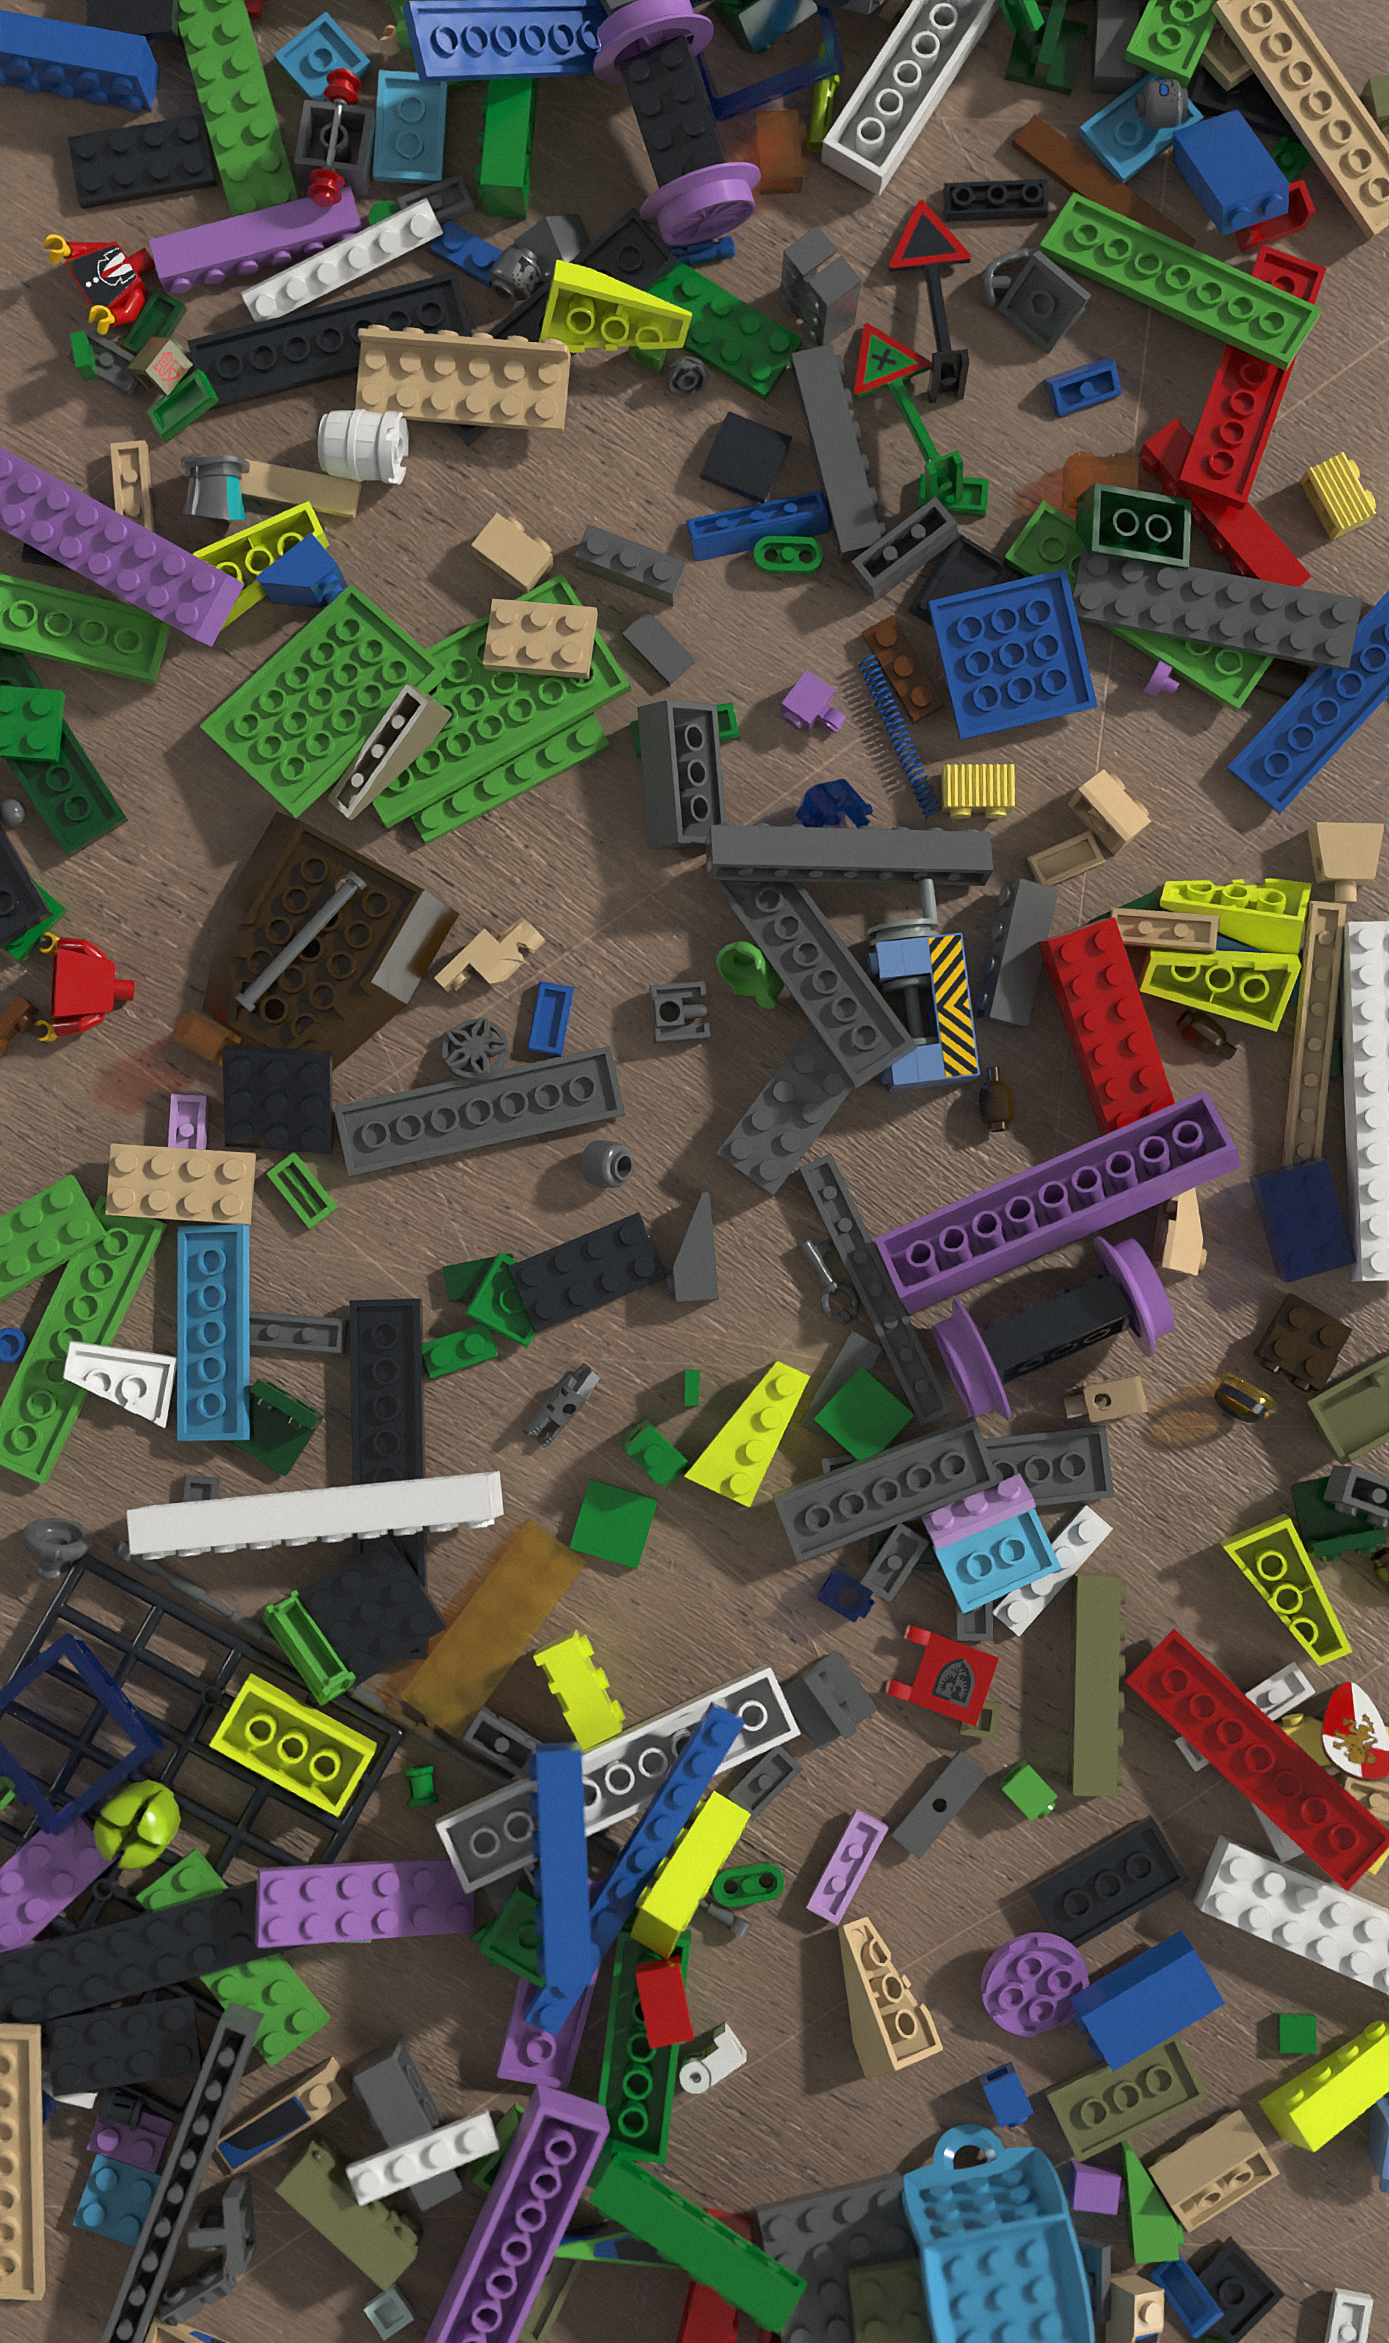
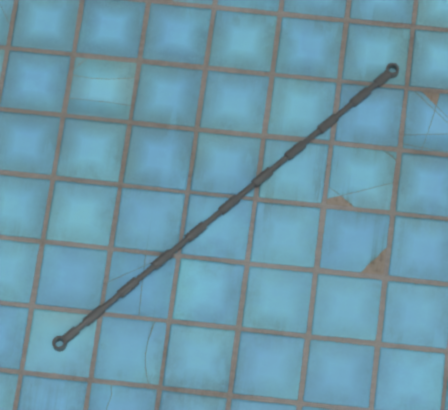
[113,1539,752,1938]

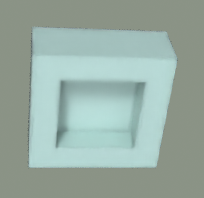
[364,2283,416,2340]

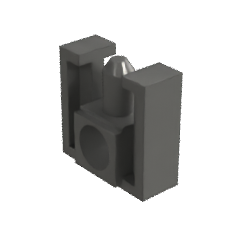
[648,981,710,1044]

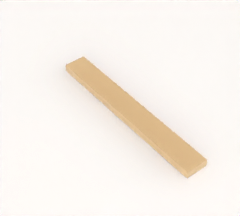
[1280,901,1346,1187]

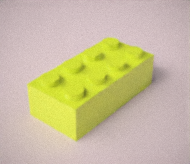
[209,1673,377,1817]

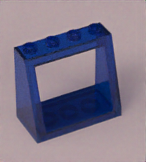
[0,1632,167,1837]

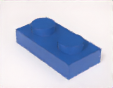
[430,219,503,288]

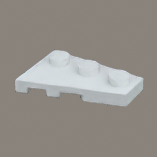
[62,1340,177,1428]

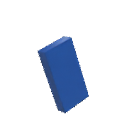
[527,981,574,1057]
[1149,2253,1224,2339]

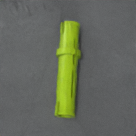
[806,42,841,152]

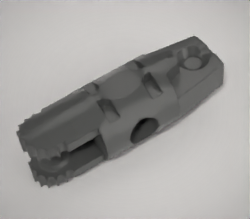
[522,1363,601,1448]

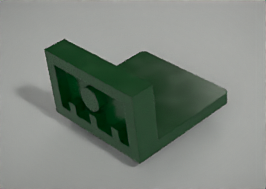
[228,1378,325,1476]

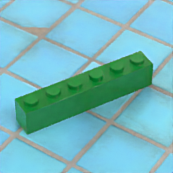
[588,2152,808,2334]

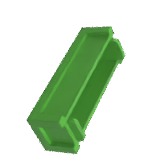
[262,1590,356,1706]

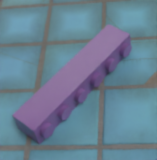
[149,186,363,294]

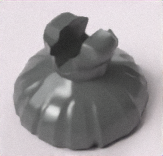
[22,1518,92,1581]

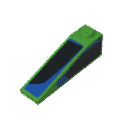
[554,2219,686,2270]

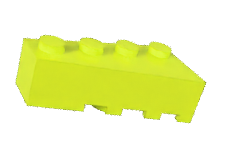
[192,501,330,631]
[1138,948,1301,1032]
[684,1361,810,1508]
[1220,1513,1352,1666]
[630,1791,751,1959]
[1258,2020,1389,2152]

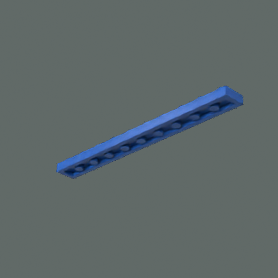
[523,1701,745,2036]

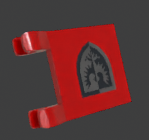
[885,1624,1000,1727]

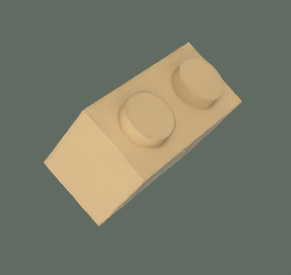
[471,513,554,594]

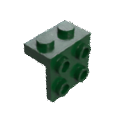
[1291,1475,1387,1562]

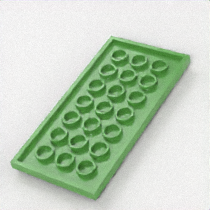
[372,573,632,829]

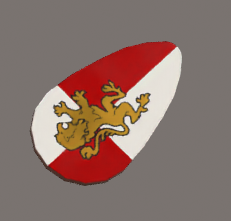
[1321,1682,1389,1783]

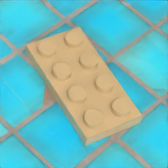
[105,1144,256,1225]

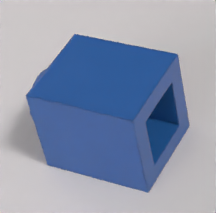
[979,2062,1034,2128]

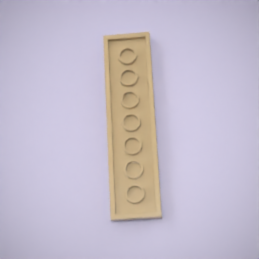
[1211,0,1389,240]
[0,2024,45,2301]

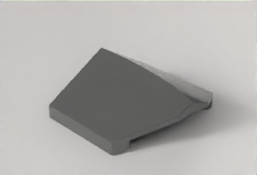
[515,213,591,284]

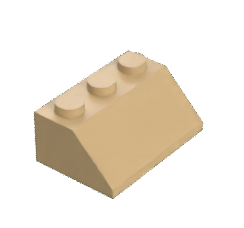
[1148,2109,1280,2233]

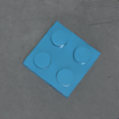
[274,12,372,103]
[72,2153,164,2247]

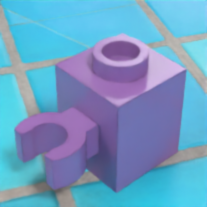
[780,670,846,734]

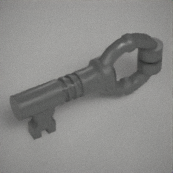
[798,1238,860,1325]

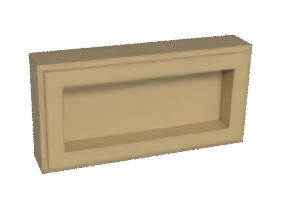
[1026,830,1105,887]

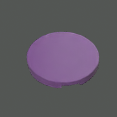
[980,1932,1089,2037]

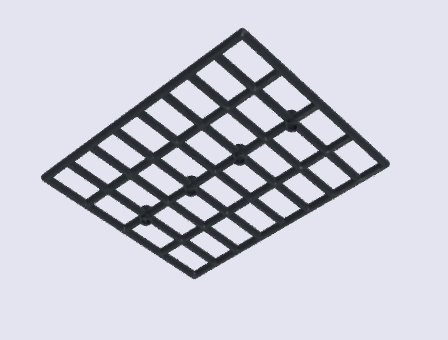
[0,1553,405,2126]

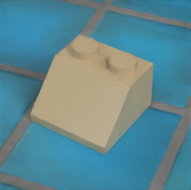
[1067,770,1151,856]

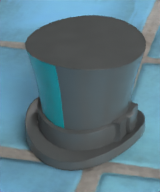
[181,454,250,520]

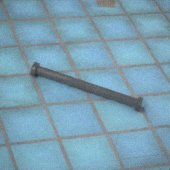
[235,871,367,1012]

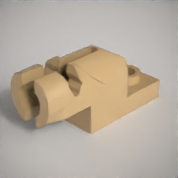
[434,916,545,993]

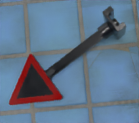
[889,200,971,403]

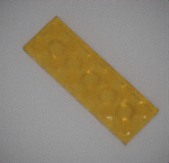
[400,1519,587,1740]

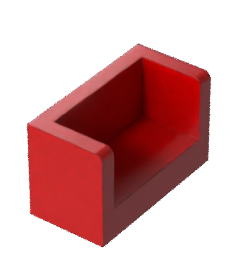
[1234,179,1315,252]
[636,1956,694,2049]

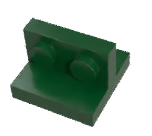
[1004,0,1088,96]

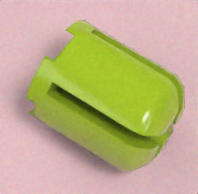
[94,1780,181,1870]

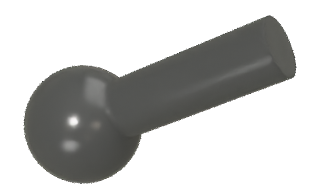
[0,799,26,827]

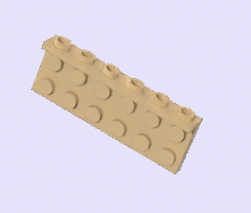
[355,325,571,433]

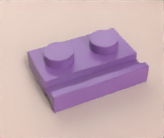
[86,2096,174,2173]

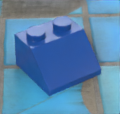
[256,533,348,608]

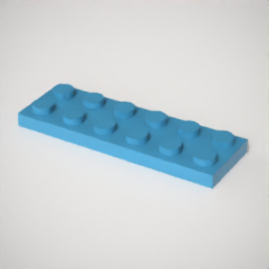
[177,1224,250,1441]

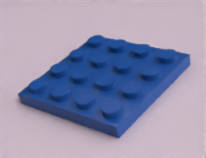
[927,568,1098,741]

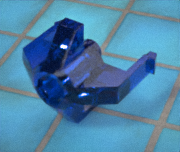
[795,779,873,828]

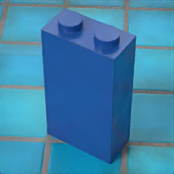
[1173,109,1289,236]
[1070,1930,1225,2072]

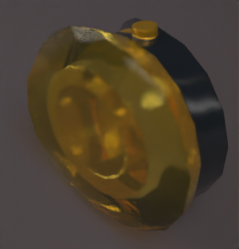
[1214,1371,1277,1423]

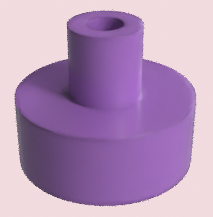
[1143,660,1179,698]

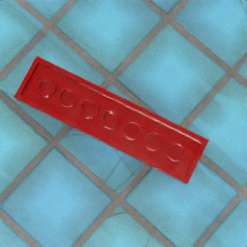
[1176,245,1327,510]
[1125,1628,1389,1892]

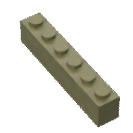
[1068,1573,1127,1797]

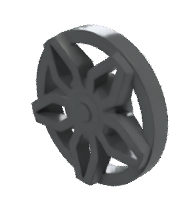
[442,1018,509,1081]

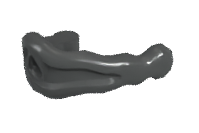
[979,247,1042,307]

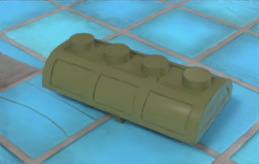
[1305,1355,1389,1465]

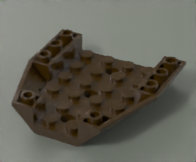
[202,812,460,1072]

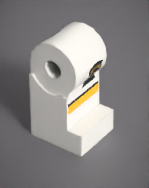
[680,2022,746,2094]

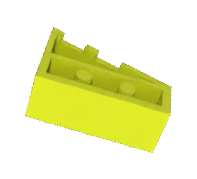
[533,1629,626,1751]

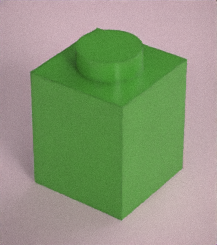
[998,1758,1058,1822]

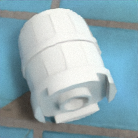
[318,409,408,485]

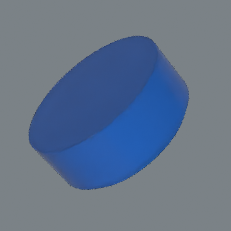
[0,1327,30,1363]

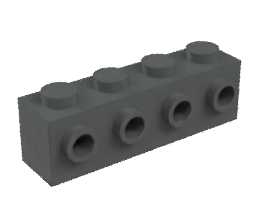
[975,879,1059,1028]
[1323,1466,1389,1529]

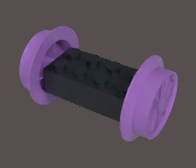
[593,0,761,246]
[932,1236,1175,1420]

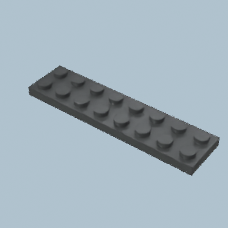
[1072,546,1363,672]
[703,863,917,1088]
[334,1046,626,1177]
[821,1425,1114,1522]

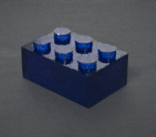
[1249,1156,1357,1283]

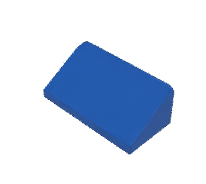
[1044,357,1122,417]

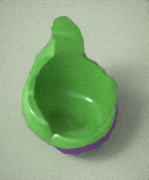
[715,941,784,1009]

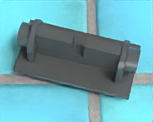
[160,2254,237,2325]

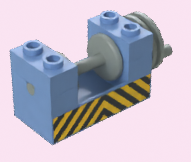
[866,879,980,1092]

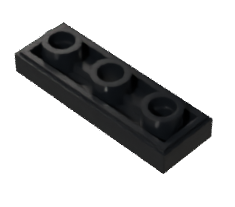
[943,179,1049,222]

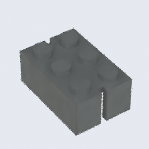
[779,225,861,346]

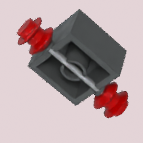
[294,68,376,207]

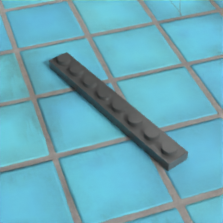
[798,1153,953,1426]

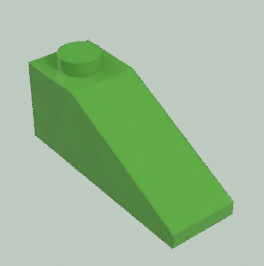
[1120,2139,1184,2264]

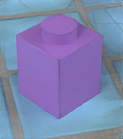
[1067,2160,1125,2215]

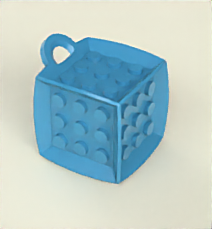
[901,2124,1094,2343]

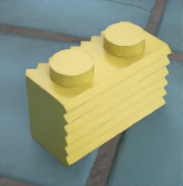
[1300,452,1376,541]
[941,764,1015,819]

